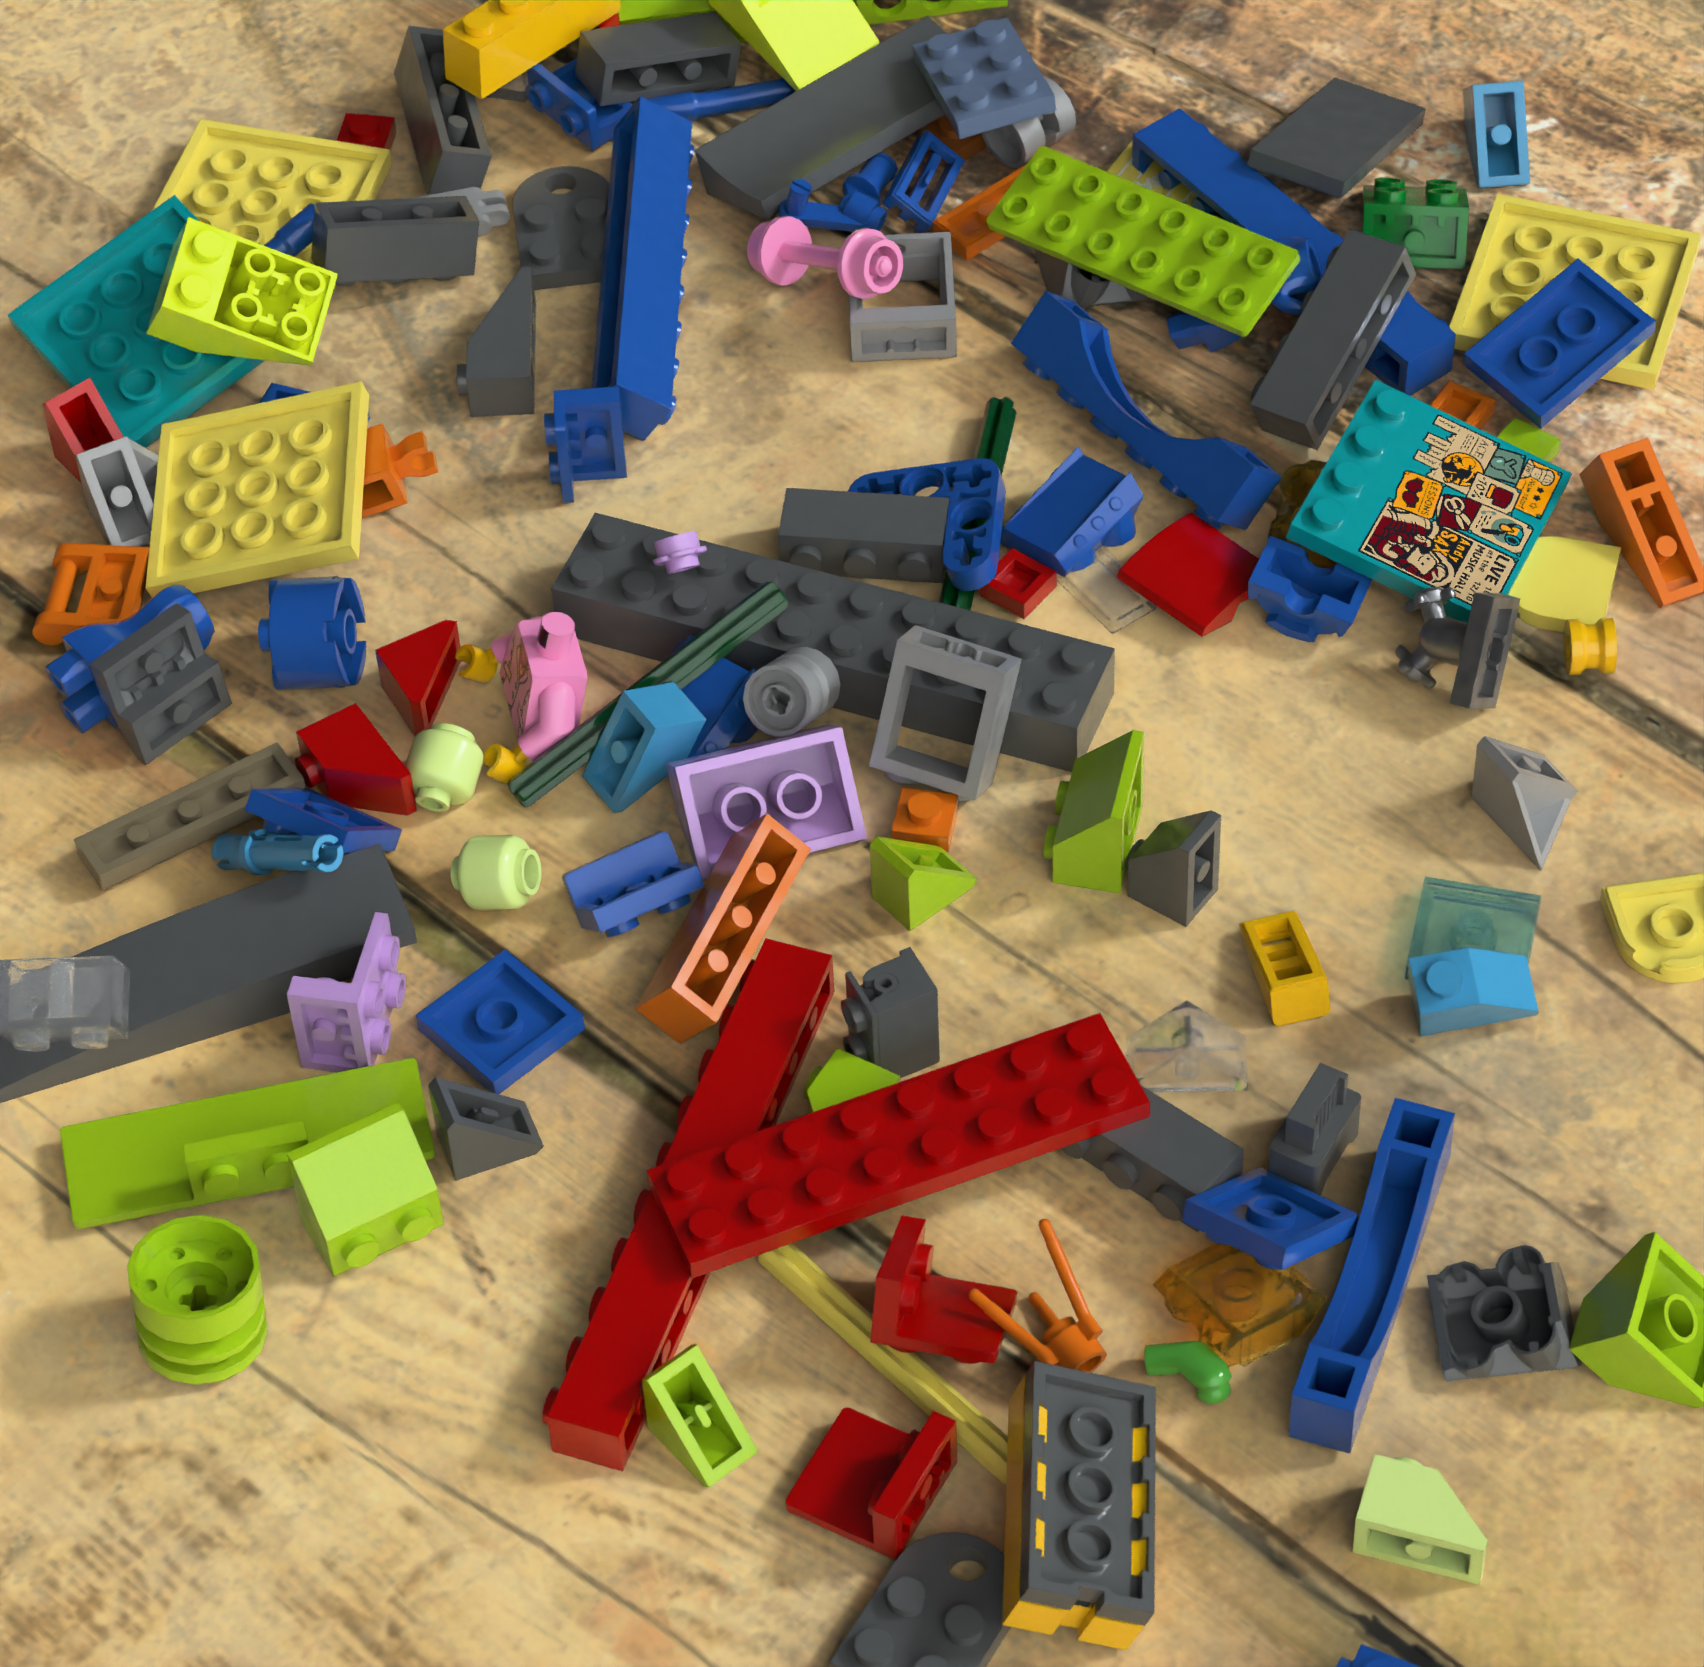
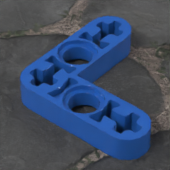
[848,458,1006,591]

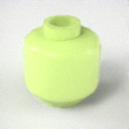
[405,723,483,812]
[451,835,542,911]

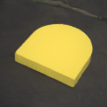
[1508,536,1621,633]
[1600,873,1704,983]

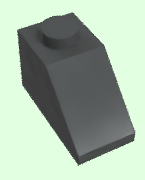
[1125,810,1221,927]

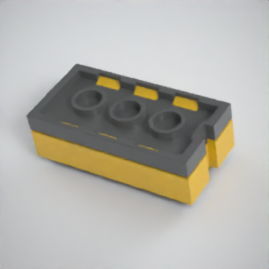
[1002,1361,1156,1650]

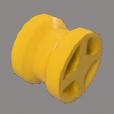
[1564,618,1617,675]

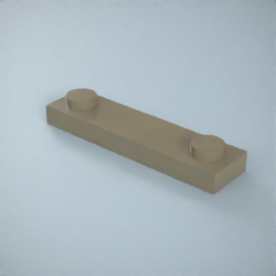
[74,742,306,890]

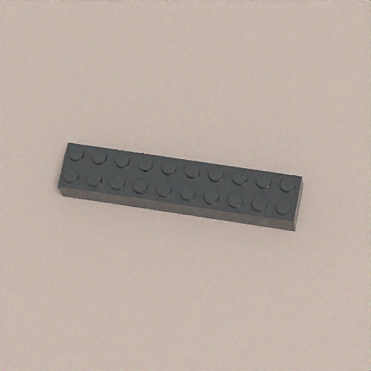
[551,512,1115,772]

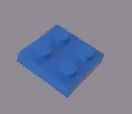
[245,788,402,855]
[416,949,585,1094]
[1182,1167,1359,1270]

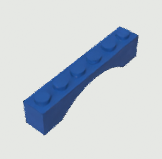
[1011,291,1282,531]
[1289,1098,1455,1454]

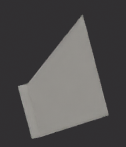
[75,436,159,547]
[1472,736,1578,871]

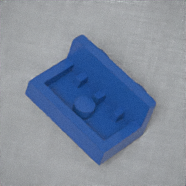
[526,59,633,151]
[544,386,627,503]
[562,831,705,937]

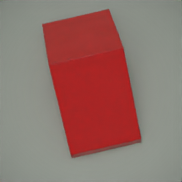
[42,378,123,484]
[375,620,461,736]

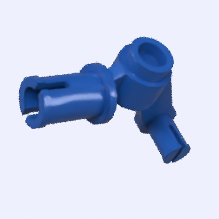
[778,152,898,232]

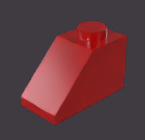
[295,703,417,816]

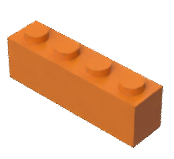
[635,814,811,1044]

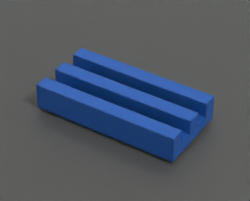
[882,129,965,233]

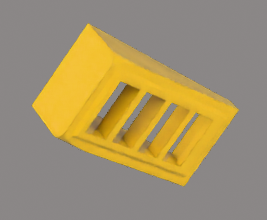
[1239,910,1330,1026]

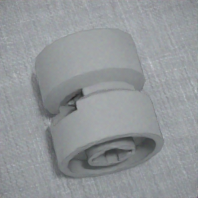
[981,77,1076,168]
[743,647,841,737]

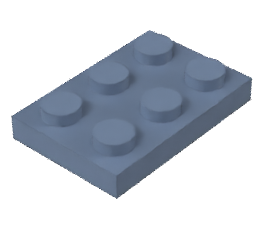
[912,17,1057,139]

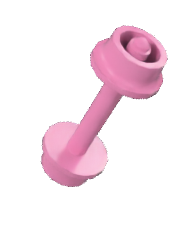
[747,216,903,299]

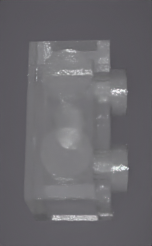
[0,955,130,1052]

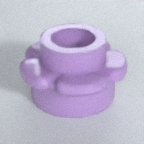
[653,531,707,574]

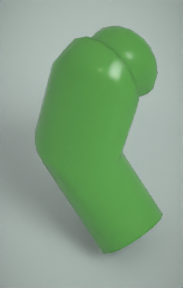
[1144,1341,1232,1404]

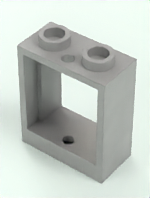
[846,232,957,362]
[869,625,1022,801]

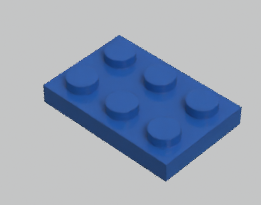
[1464,259,1656,429]

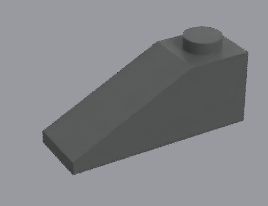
[457,266,536,417]

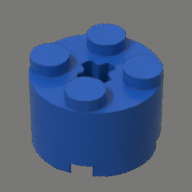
[258,576,366,690]

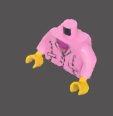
[455,612,587,784]

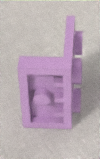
[287,912,406,1072]

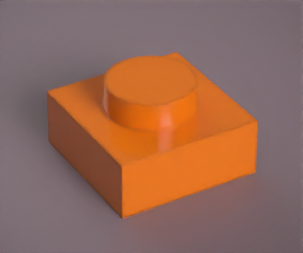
[892,787,959,852]

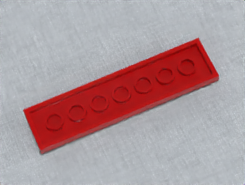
[646,1013,1150,1278]

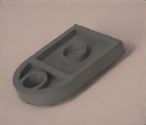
[513,166,609,290]
[829,1532,1011,1667]

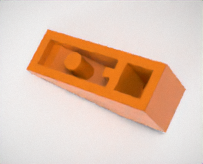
[1579,438,1704,608]

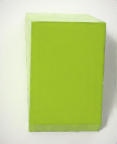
[870,836,978,931]
[642,1344,759,1487]

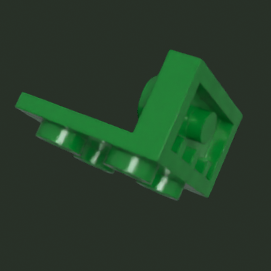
[1362,177,1469,269]

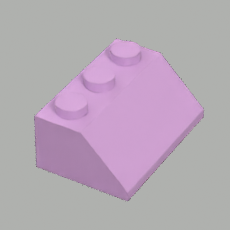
[666,724,867,879]

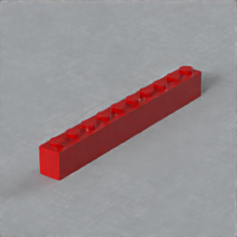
[542,938,835,1471]

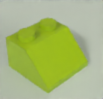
[1043,730,1144,894]
[287,1101,444,1276]

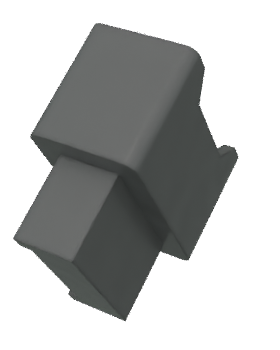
[1268,1063,1361,1196]

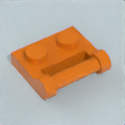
[32,543,149,646]

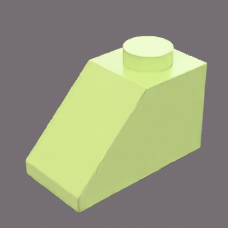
[1353,1454,1487,1585]

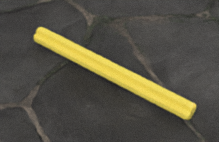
[758,1243,1008,1484]

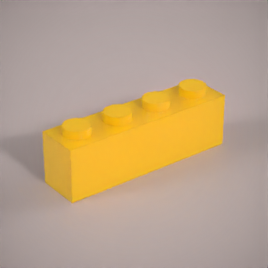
[443,0,621,100]

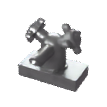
[1395,587,1521,709]

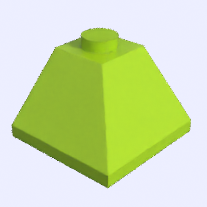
[1569,1232,1704,1408]

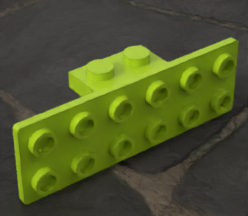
[986,146,1300,337]
[60,1058,435,1229]

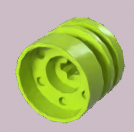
[127,1215,268,1385]

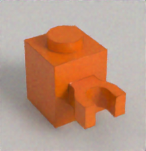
[361,423,438,519]

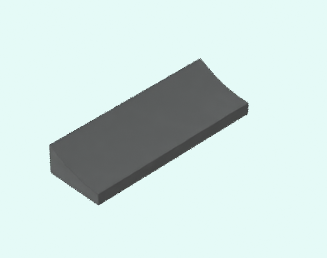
[694,16,947,219]

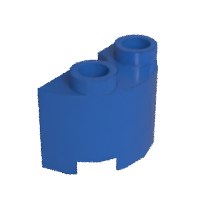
[1248,535,1372,642]

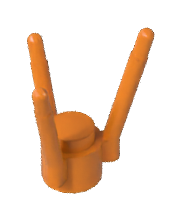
[969,1218,1107,1373]

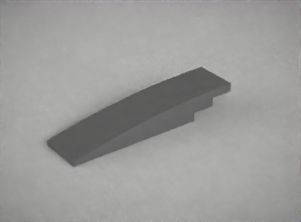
[0,844,417,1103]

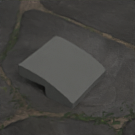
[89,603,232,765]

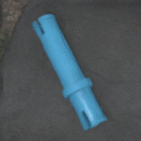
[212,829,343,875]

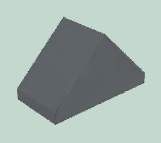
[428,1077,544,1181]

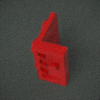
[870,1215,1017,1364]
[785,1407,957,1560]

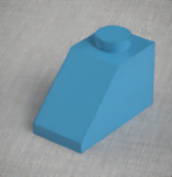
[1463,81,1530,188]
[582,682,706,813]
[1409,947,1539,1037]

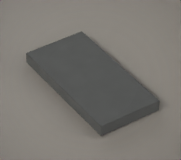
[1248,77,1426,199]

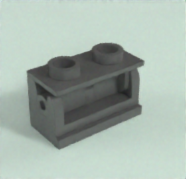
[841,947,940,1078]

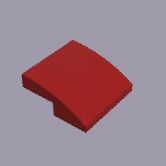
[1116,513,1259,637]

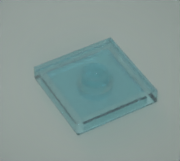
[1405,877,1541,980]

